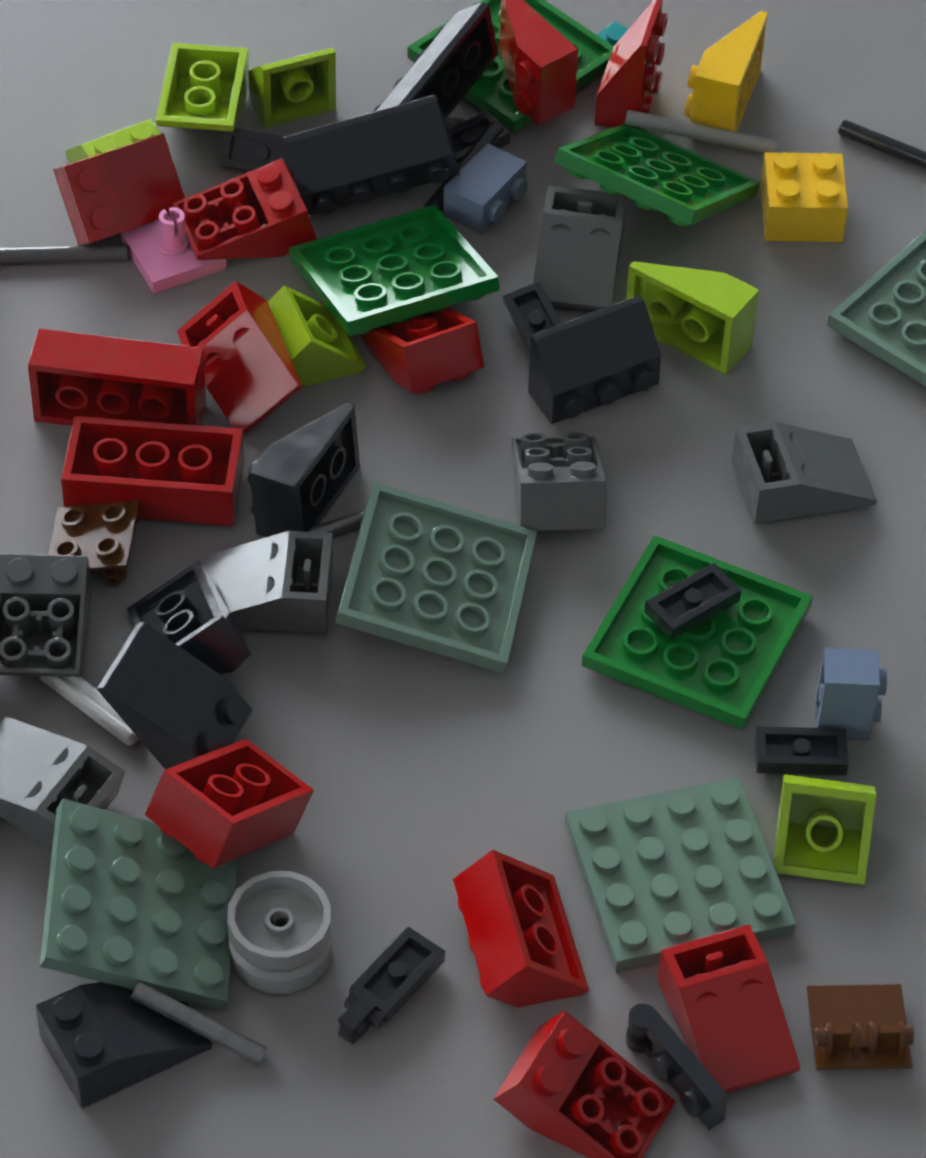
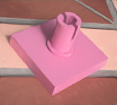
[121,207,227,294]

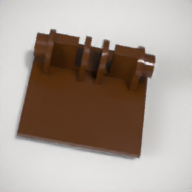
[48,500,140,586]
[806,984,914,1070]

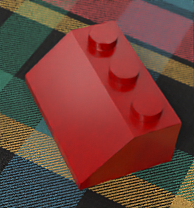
[453,849,589,1008]

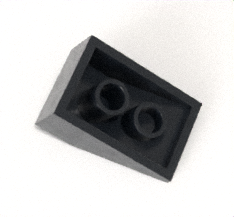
[247,403,360,537]
[127,560,252,675]
[97,622,252,769]
[36,982,212,1109]

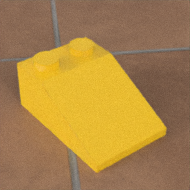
[684,11,768,132]

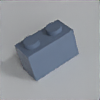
[443,143,528,235]
[815,648,887,740]

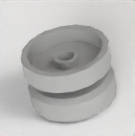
[227,871,332,994]

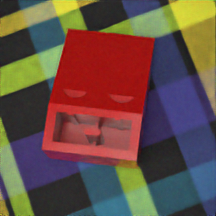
[594,0,668,128]
[173,159,317,260]
[177,281,302,436]
[657,924,801,1093]
[493,1010,676,1158]

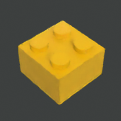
[760,152,848,242]

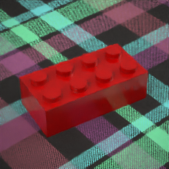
[28,328,207,426]
[61,416,244,526]

